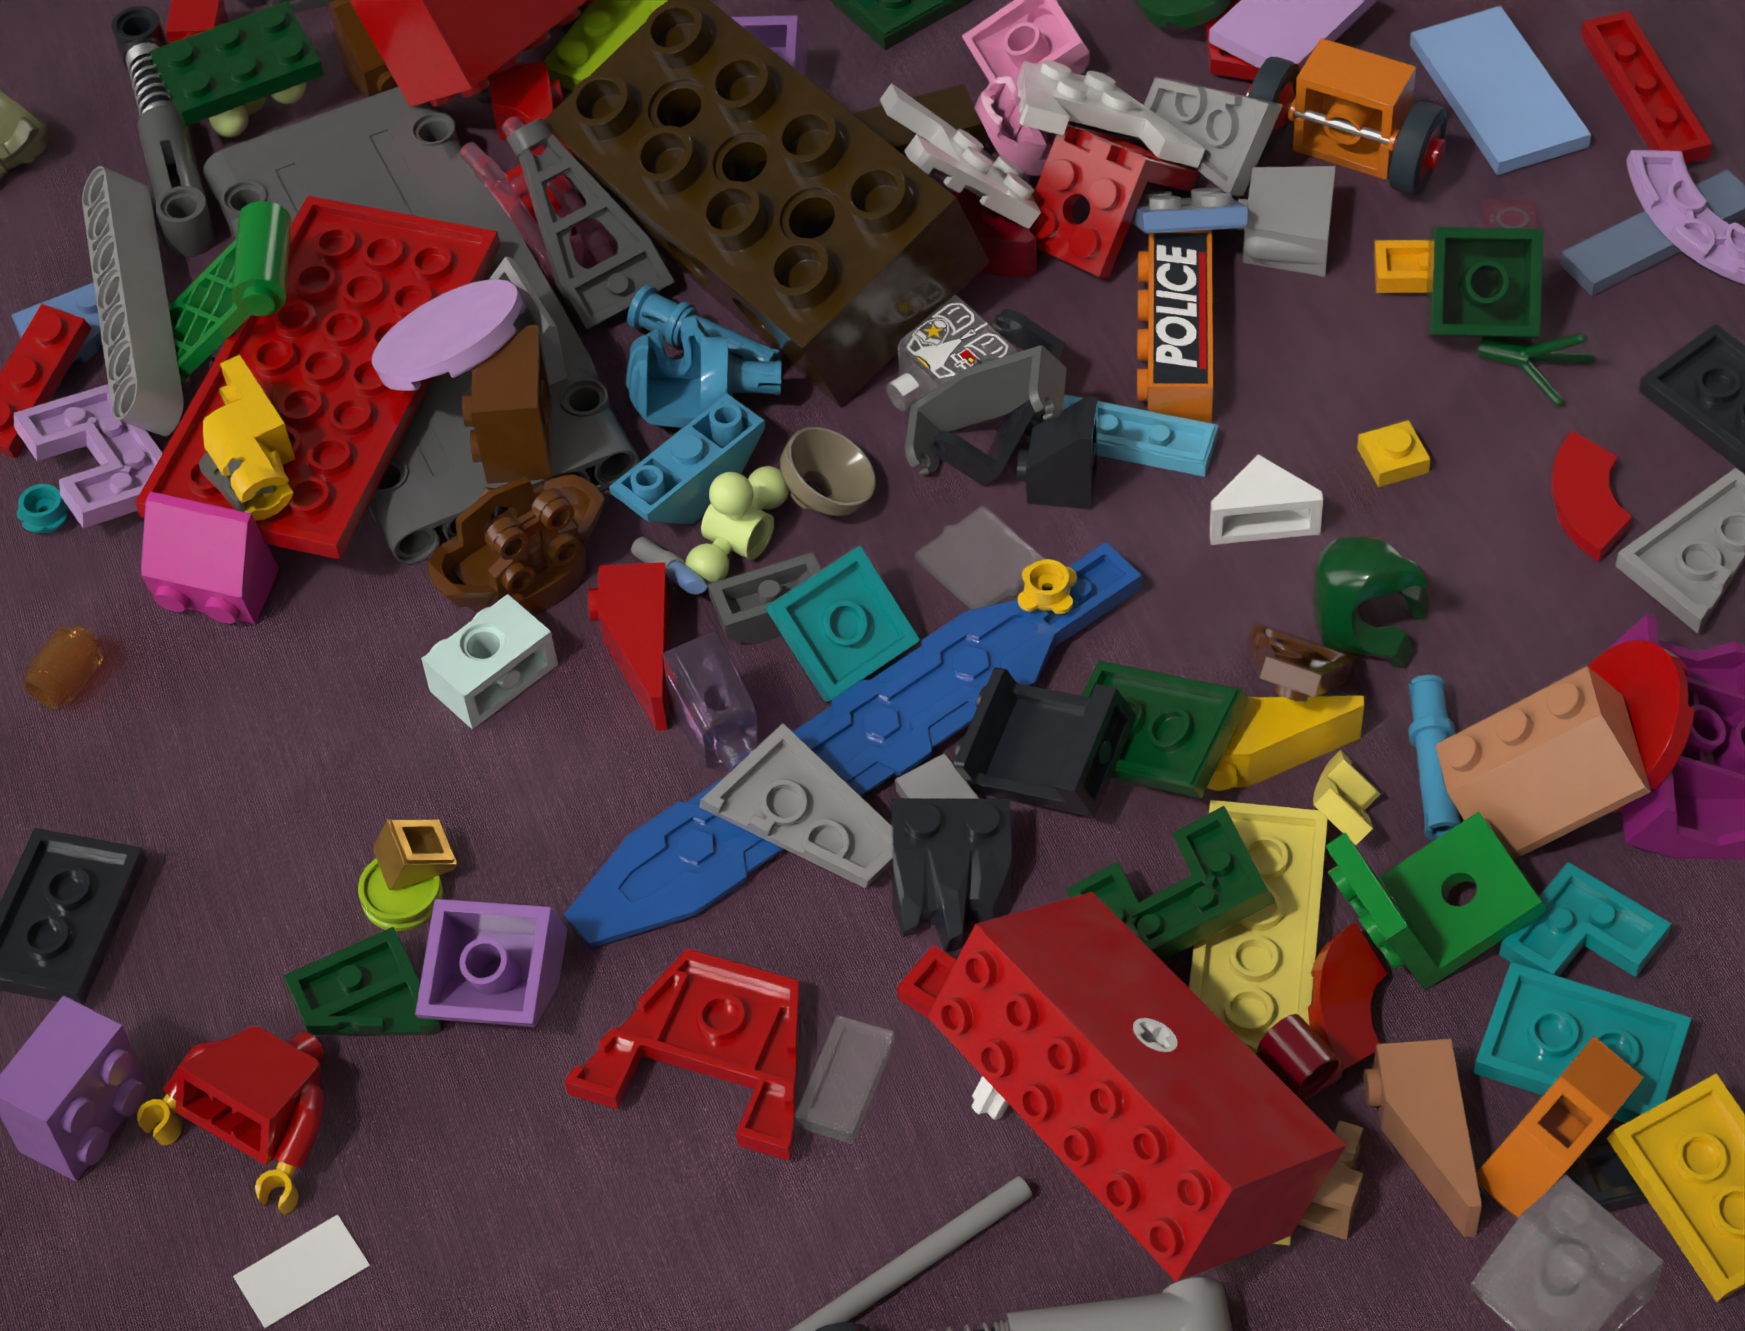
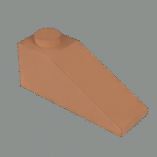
[1364,1039,1482,1237]

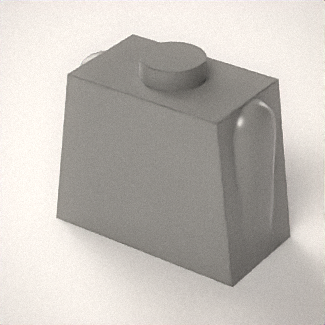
[1236,166,1336,277]

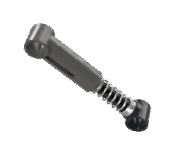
[112,6,216,257]

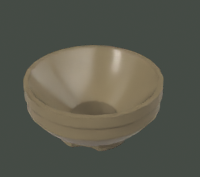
[780,427,875,516]

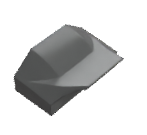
[708,552,821,644]

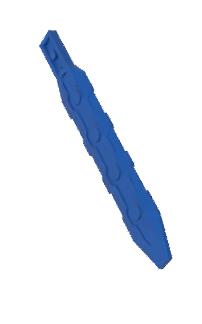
[564,542,1142,949]

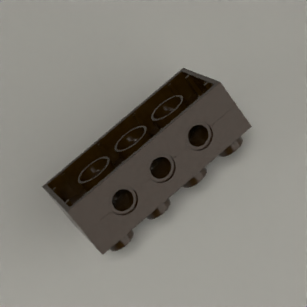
[543,0,990,409]

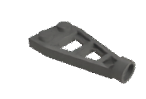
[507,118,674,333]

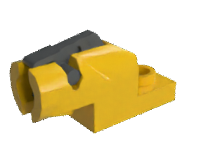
[198,355,295,521]

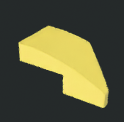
[1313,750,1381,845]

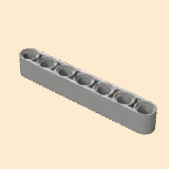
[82,166,184,437]

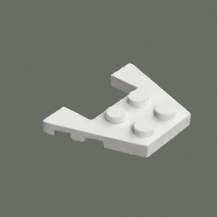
[1017,60,1205,168]
[880,83,1041,229]

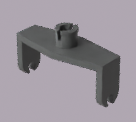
[905,345,1067,476]

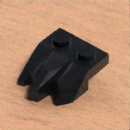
[891,798,1012,953]

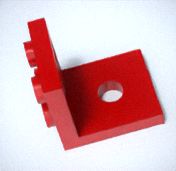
[1027,124,1200,278]

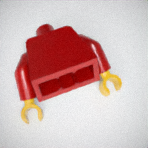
[137,1026,325,1214]

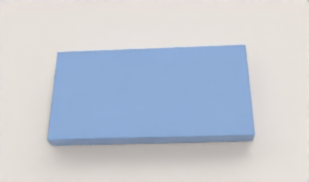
[1410,6,1591,175]

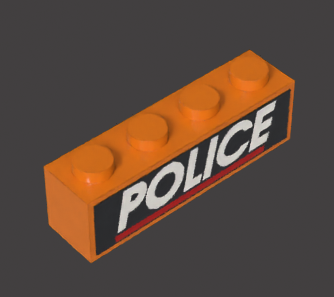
[1137,230,1213,423]

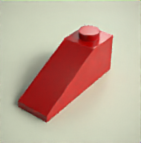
[588,562,671,731]

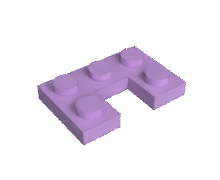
[14,384,162,528]

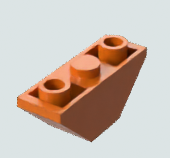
[1476,1036,1644,1221]

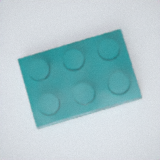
[1473,962,1691,1123]

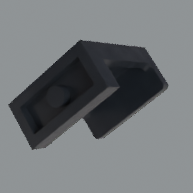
[954,667,1136,818]

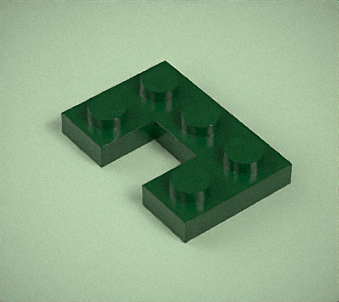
[1066,806,1275,961]

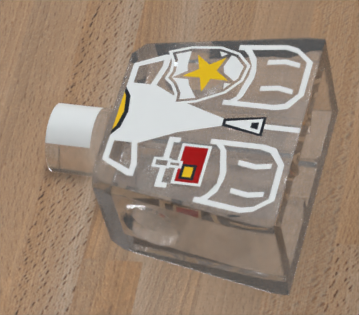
[886,295,1018,411]

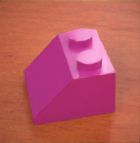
[141,491,279,625]

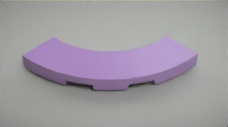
[1626,150,1745,284]

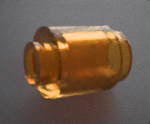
[22,625,104,710]

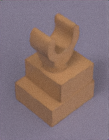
[1298,1120,1364,1240]

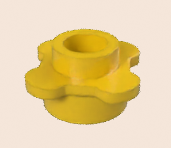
[1017,559,1077,614]

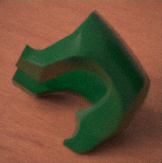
[1313,535,1430,667]

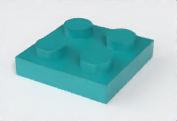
[764,546,920,702]

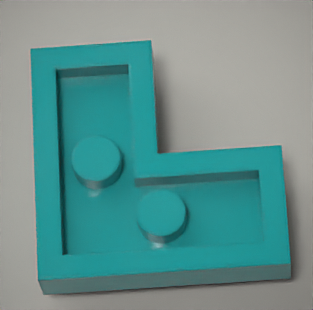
[1499,862,1672,977]

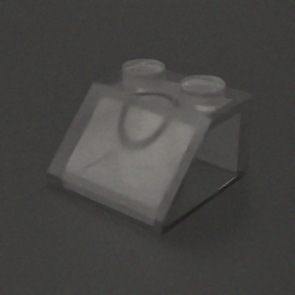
[1470,1175,1664,1331]

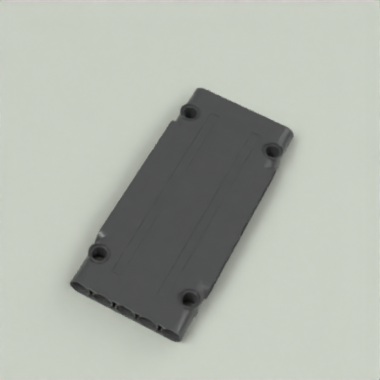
[204,87,640,564]

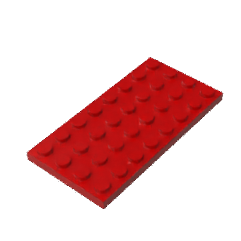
[135,195,501,560]

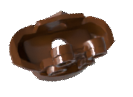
[428,474,605,616]

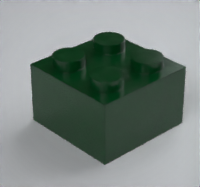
[1425,227,1543,339]

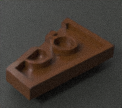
[1247,622,1359,702]

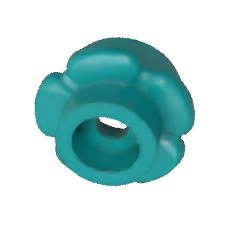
[17,484,70,533]

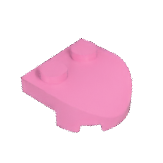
[974,76,1057,175]

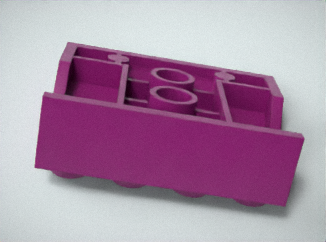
[1609,614,1745,859]

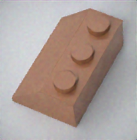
[1435,666,1651,860]

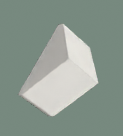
[1210,454,1323,545]

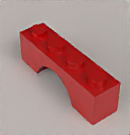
[488,61,579,244]

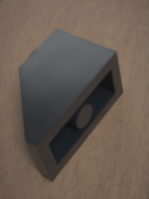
[1017,396,1098,510]

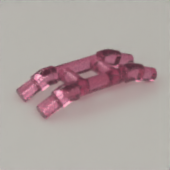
[460,117,616,298]

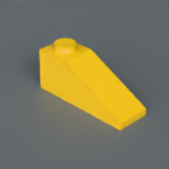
[1207,696,1364,791]

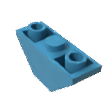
[609,393,765,524]

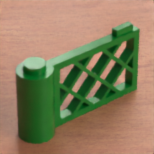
[169,201,291,386]

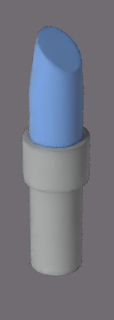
[631,537,707,594]

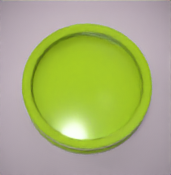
[358,859,443,932]

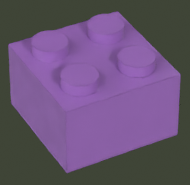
[0,995,150,1182]

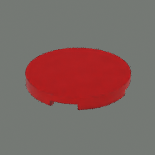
[1588,640,1695,813]

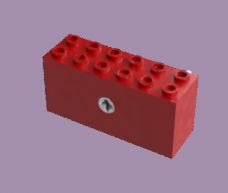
[927,892,1347,1282]

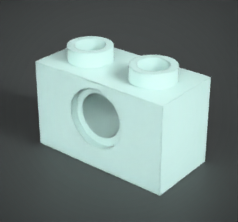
[421,594,558,730]

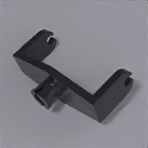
[929,309,1066,487]

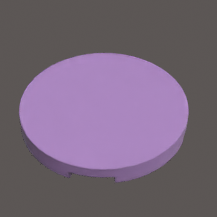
[372,279,526,391]

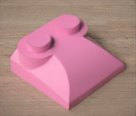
[962,0,1090,87]

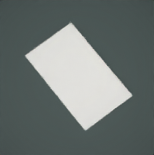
[233,1214,370,1328]

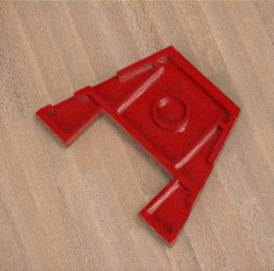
[564,948,800,1161]

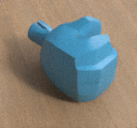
[626,316,781,428]

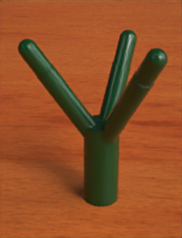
[1478,333,1595,407]

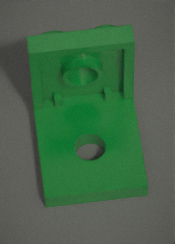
[1325,811,1547,990]

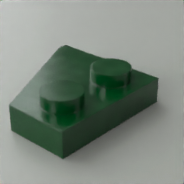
[282,927,441,1035]

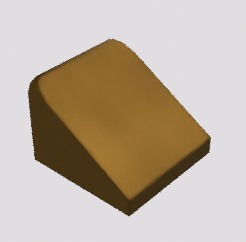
[373,820,457,890]

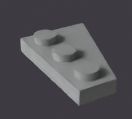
[1144,77,1283,196]
[1616,468,1745,634]
[699,724,892,888]

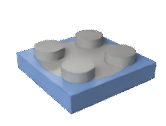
[1131,188,1248,233]

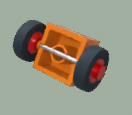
[1246,38,1447,196]

